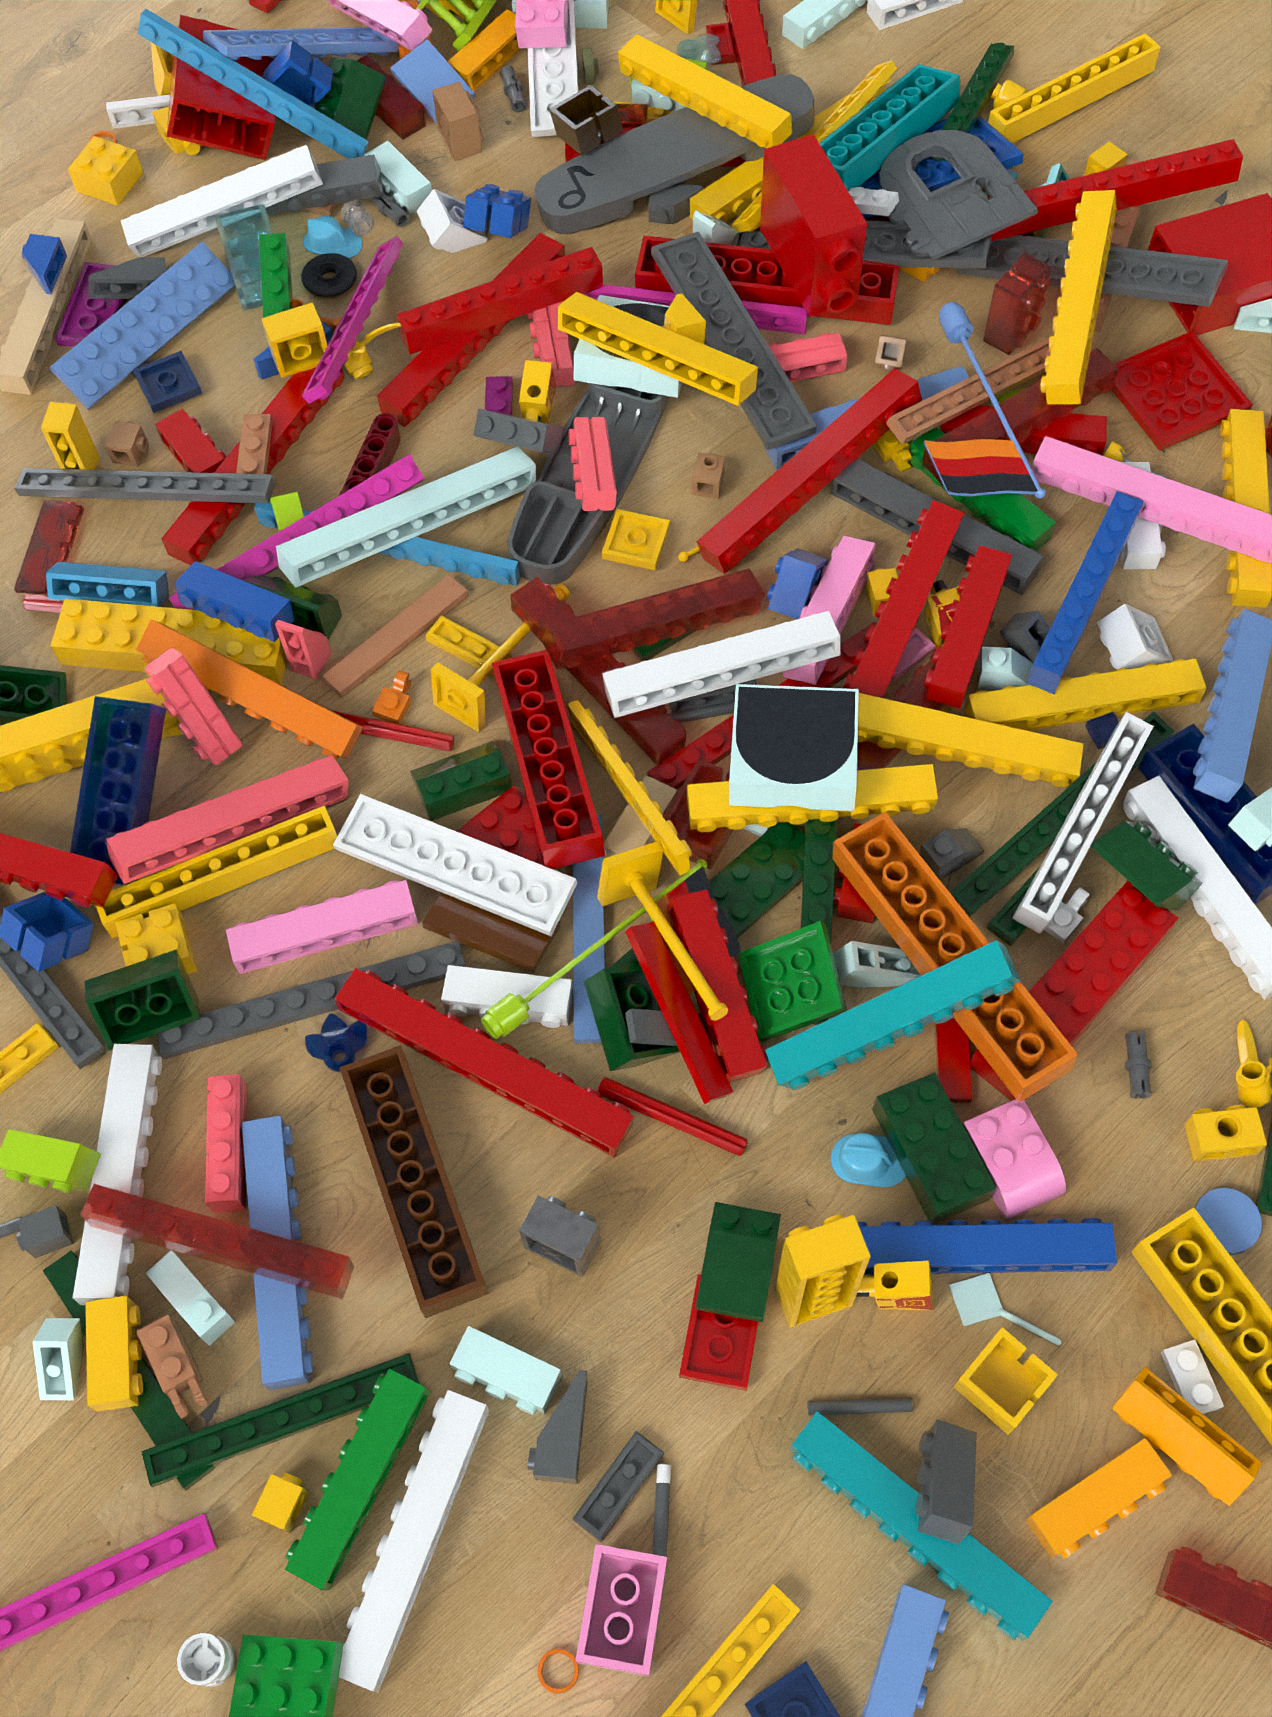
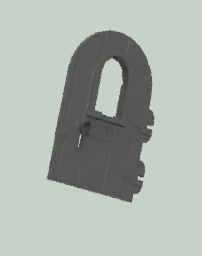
[880,130,1038,261]

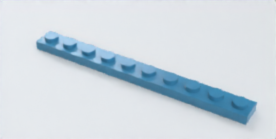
[138,9,369,159]
[254,502,521,586]

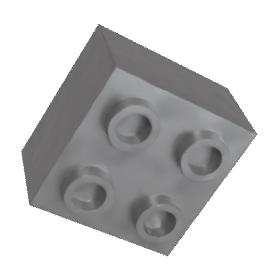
[519,1195,601,1277]

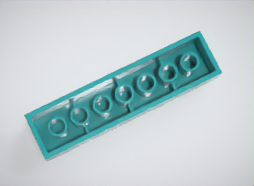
[819,64,960,191]

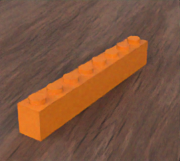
[136,619,363,760]

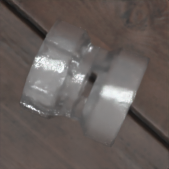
[340,200,374,237]

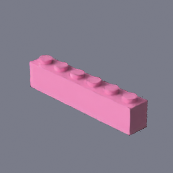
[328,0,432,51]
[783,536,876,685]
[226,880,418,974]

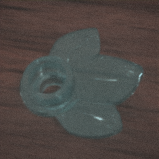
[677,34,722,64]

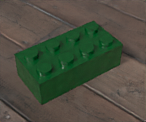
[872,1072,997,1224]

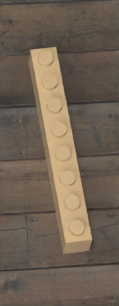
[0,219,92,395]

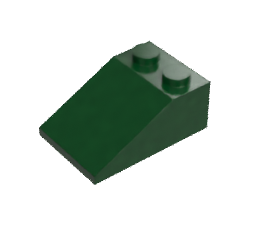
[0,665,66,726]
[695,1202,781,1322]

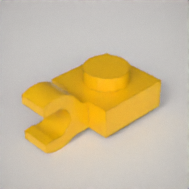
[873,429,912,472]

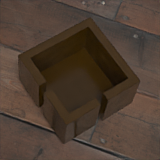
[549,85,623,156]

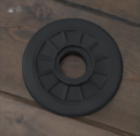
[301,253,357,297]

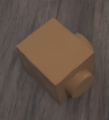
[875,335,908,371]
[105,421,148,467]
[692,452,725,499]

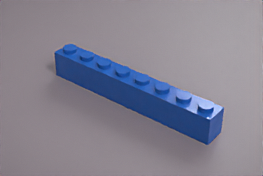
[1027,491,1144,694]
[857,1218,1117,1275]

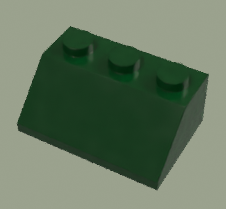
[315,57,386,140]
[243,574,342,640]
[410,741,512,821]
[1090,821,1202,911]
[584,964,680,1071]

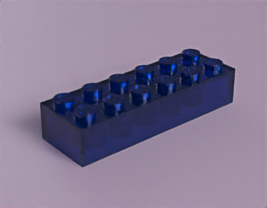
[70,696,166,885]
[1138,723,1272,904]

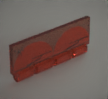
[14,500,84,594]

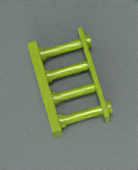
[415,0,497,51]

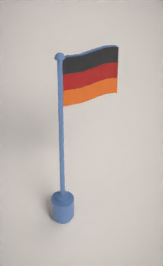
[924,302,1046,499]

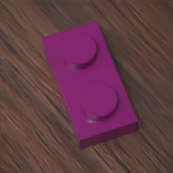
[485,376,513,415]

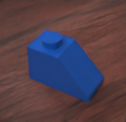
[22,234,67,294]

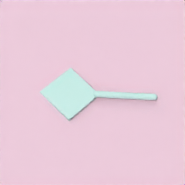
[949,1273,1062,1346]

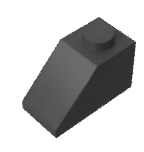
[648,183,703,224]
[919,828,985,880]

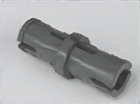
[500,65,527,112]
[369,191,409,227]
[1125,1031,1152,1099]

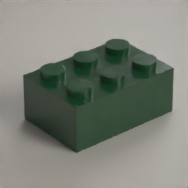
[85,949,201,1050]

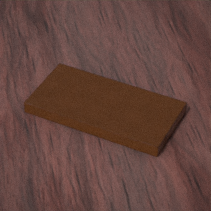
[422,892,560,973]

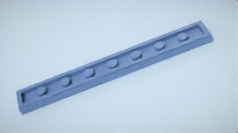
[573,815,605,1044]

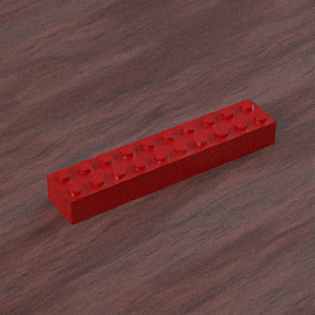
[635,235,900,325]

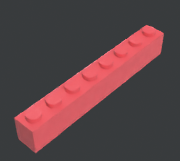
[106,755,348,884]

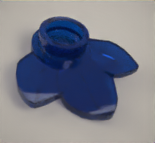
[305,1013,368,1072]

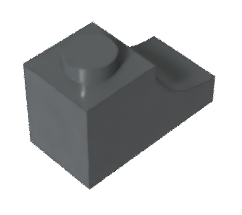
[1000,611,1050,663]

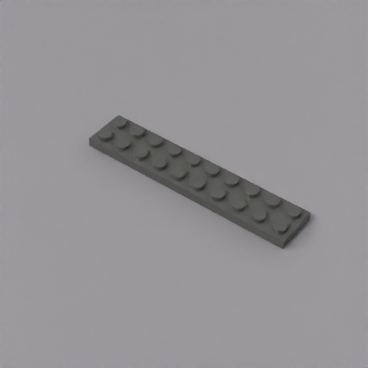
[732,221,993,269]
[651,231,817,450]
[956,235,1228,307]

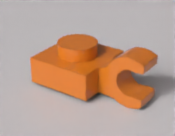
[372,670,412,724]

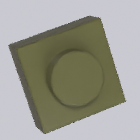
[582,48,599,86]

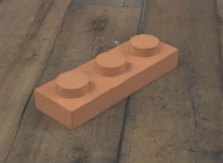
[236,414,273,474]

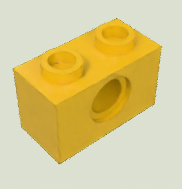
[1184,1105,1267,1162]

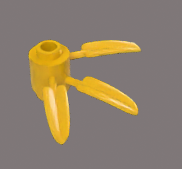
[344,322,401,380]
[1236,1019,1272,1107]

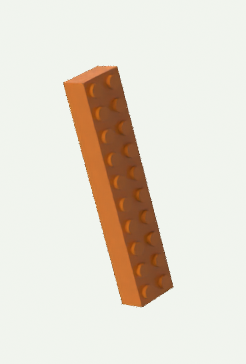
[832,812,1078,1103]

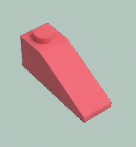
[275,620,332,680]

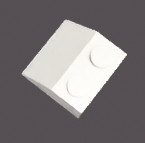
[417,189,488,253]
[1097,604,1174,670]

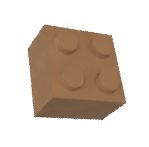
[432,81,484,161]

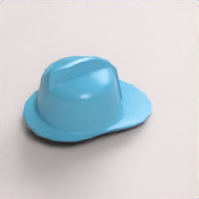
[303,216,363,258]
[831,1133,906,1187]

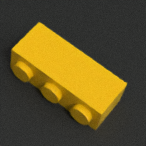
[41,402,100,470]
[86,1296,143,1412]

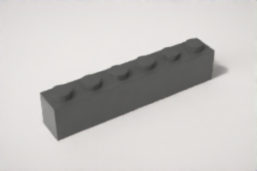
[238,154,383,220]

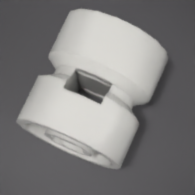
[177,1633,236,1687]

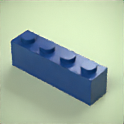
[175,561,294,642]

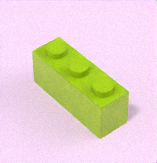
[0,1129,101,1194]

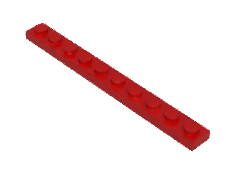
[647,621,877,790]

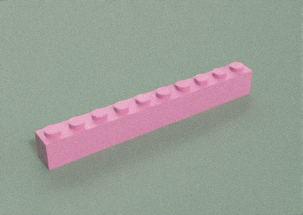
[1032,436,1272,564]

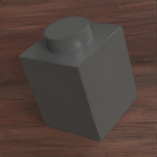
[16,1205,74,1258]

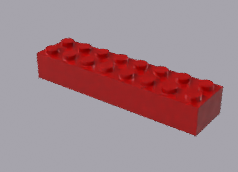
[492,649,605,869]
[970,880,1179,1101]

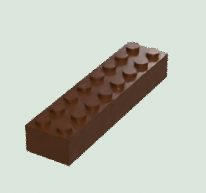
[339,1045,489,1319]

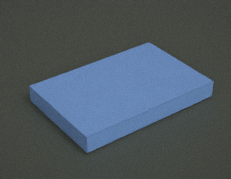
[390,39,475,124]

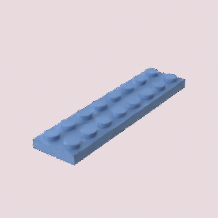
[203,27,399,60]
[50,241,238,410]

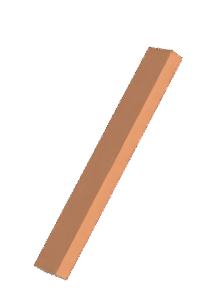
[322,574,468,698]

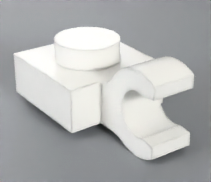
[1043,887,1090,944]

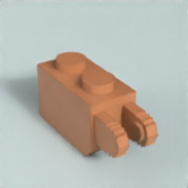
[136,1314,208,1419]

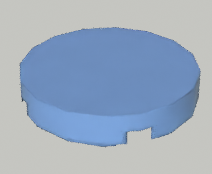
[1195,1187,1262,1256]

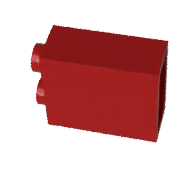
[167,14,275,160]
[760,134,867,317]
[1148,193,1272,336]

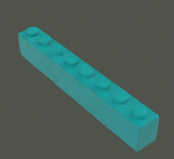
[765,940,1021,1090]
[790,1411,1053,1641]

